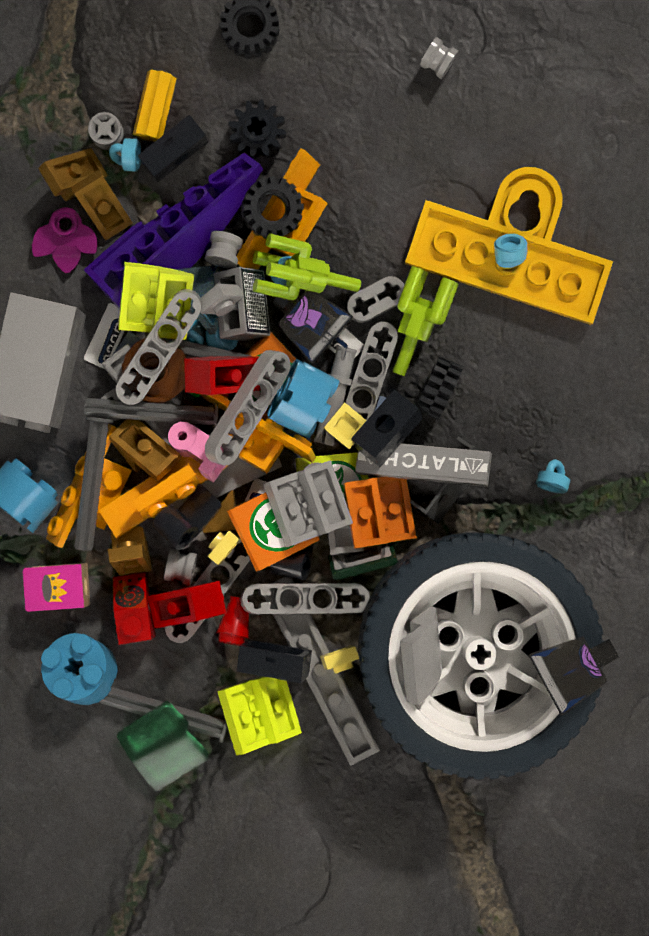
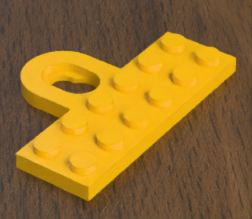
[405,167,613,325]

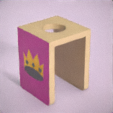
[23,563,90,612]

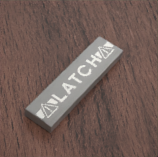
[355,443,492,487]

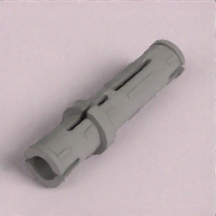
[313,345,357,446]

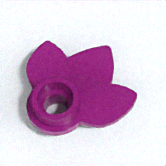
[32,207,98,274]

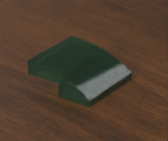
[117,700,209,791]

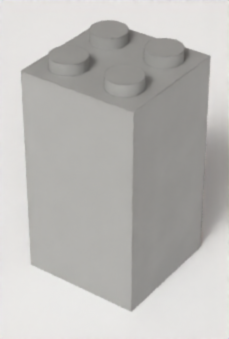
[0,292,86,433]

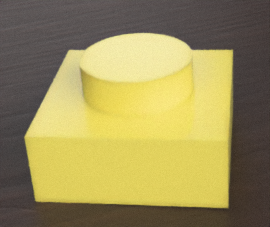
[323,402,367,449]
[208,530,241,565]
[320,645,359,673]

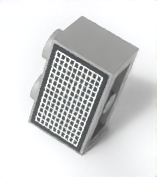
[214,267,270,341]

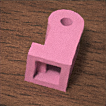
[168,422,226,483]

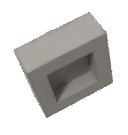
[200,283,244,316]
[328,525,365,556]

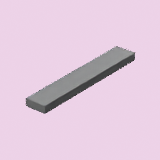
[264,577,380,766]

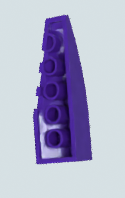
[84,153,263,310]

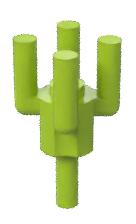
[253,233,361,300]
[393,266,459,376]

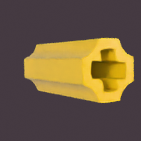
[133,70,177,142]

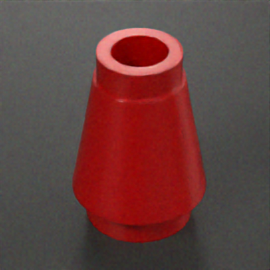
[216,596,250,646]

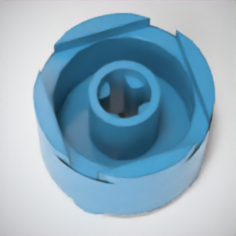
[267,359,340,439]
[0,458,59,533]
[41,633,118,705]

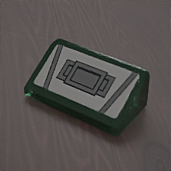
[328,542,398,580]

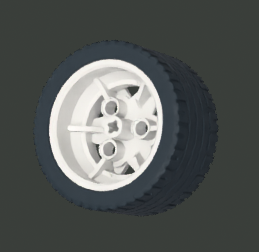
[358,533,606,780]

